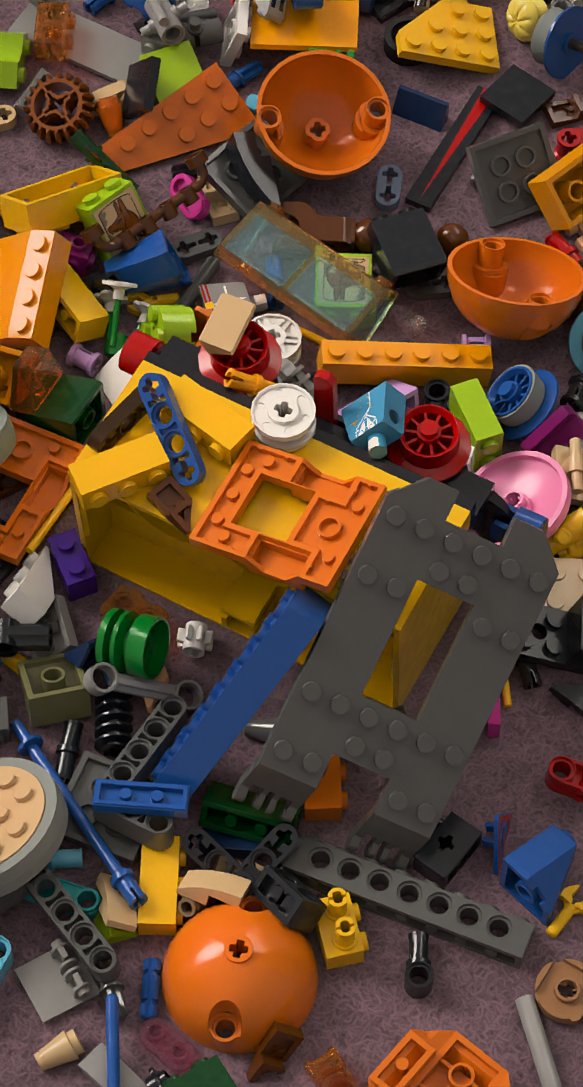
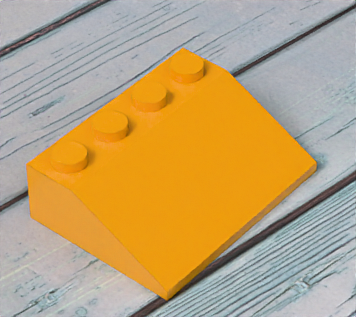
[250,0,359,52]
[0,230,72,350]

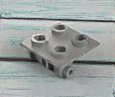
[14,939,100,1024]

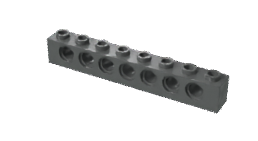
[283,835,535,969]

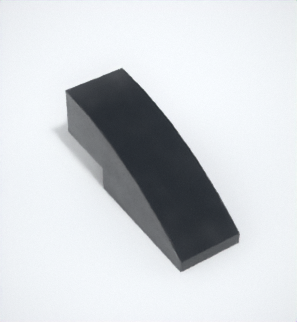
[226,131,281,218]

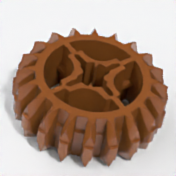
[23,72,96,145]

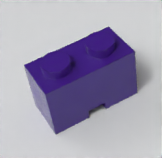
[47,528,98,602]

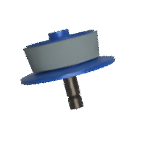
[531,5,583,79]
[486,364,559,441]

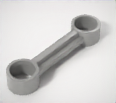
[83,662,203,712]

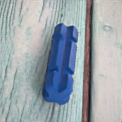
[140,958,161,1021]

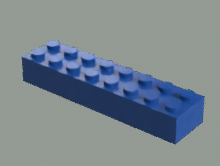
[150,586,332,797]

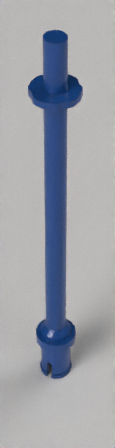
[10,719,148,910]

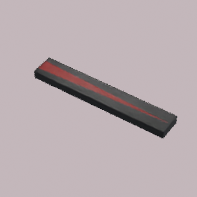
[405,85,495,213]

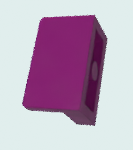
[520,405,583,457]

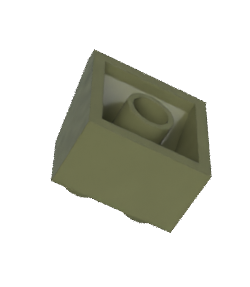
[17,652,92,728]

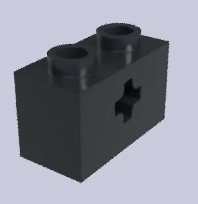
[413,811,482,890]

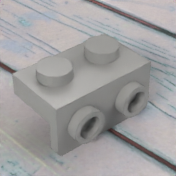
[31,594,79,659]

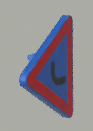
[481,812,512,875]

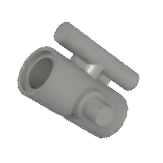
[139,0,190,46]

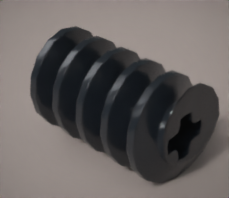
[94,691,133,758]

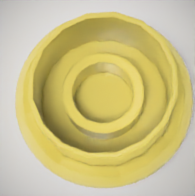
[506,0,548,42]

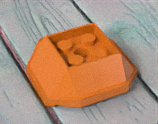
[368,1029,511,1087]

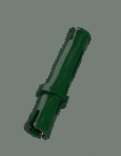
[68,129,139,190]

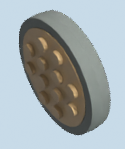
[0,757,68,897]

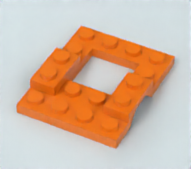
[0,415,85,566]
[188,440,388,594]

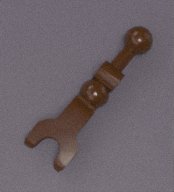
[272,201,470,262]

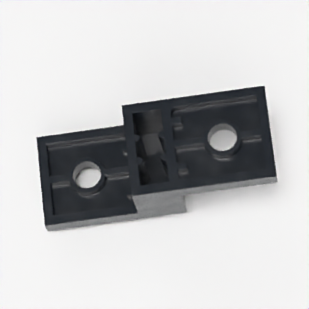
[518,596,583,675]

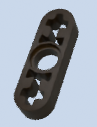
[87,387,157,453]

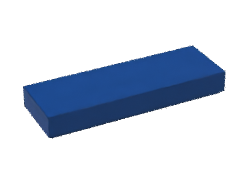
[92,778,191,818]

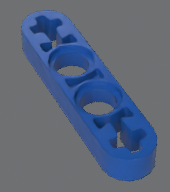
[138,373,206,486]

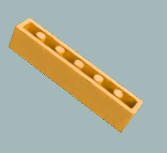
[316,340,493,387]

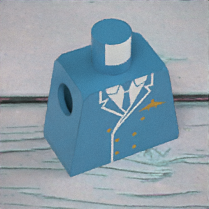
[341,381,406,459]

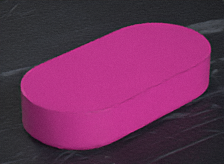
[170,173,210,222]

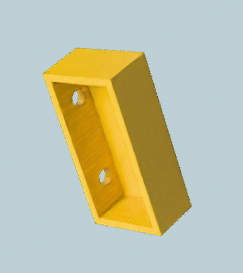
[0,164,122,234]

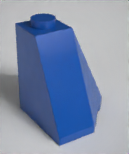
[104,229,192,295]
[500,824,577,926]

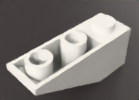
[0,546,55,624]

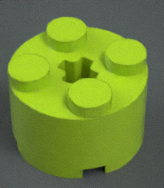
[140,305,197,345]

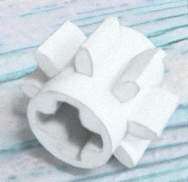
[176,621,214,658]

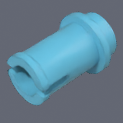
[47,848,83,872]

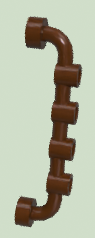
[80,149,209,253]

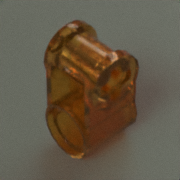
[303,1046,357,1087]

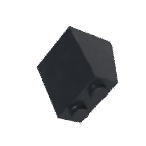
[366,207,448,292]

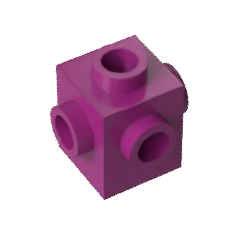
[61,231,97,278]

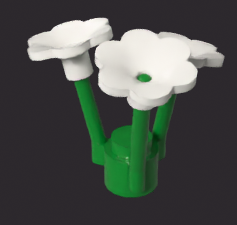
[94,280,150,358]

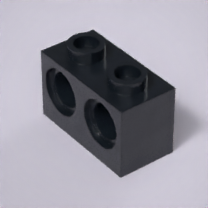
[250,864,328,933]

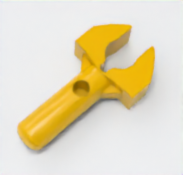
[126,292,180,316]
[546,885,583,938]

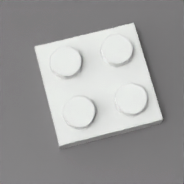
[220,0,253,67]

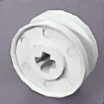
[251,313,302,366]
[251,383,316,453]

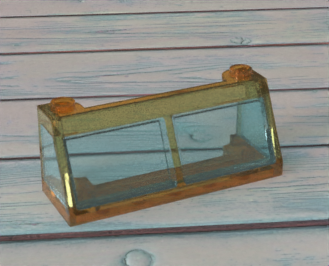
[213,201,399,341]

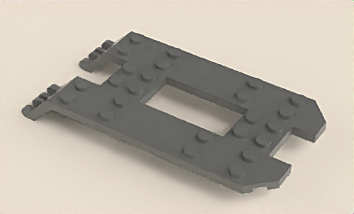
[232,476,559,871]

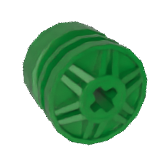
[95,608,170,680]

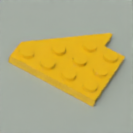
[395,0,500,74]

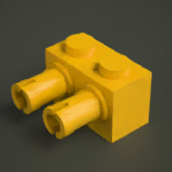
[315,888,369,970]

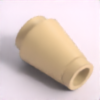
[34,1029,85,1071]

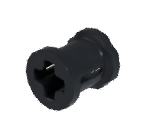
[560,375,583,412]

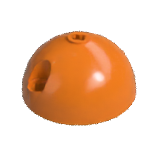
[254,50,391,180]
[447,237,583,341]
[161,895,319,1054]

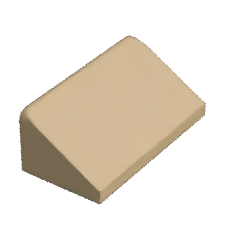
[199,293,256,355]

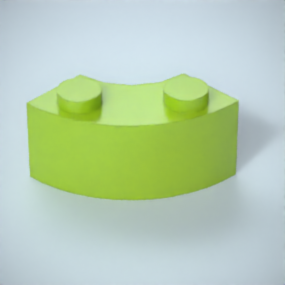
[0,31,32,89]

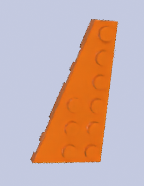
[90,62,256,172]

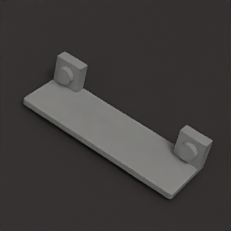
[8,0,168,82]

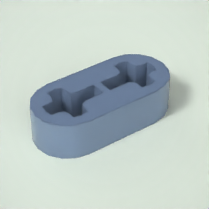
[375,164,402,212]

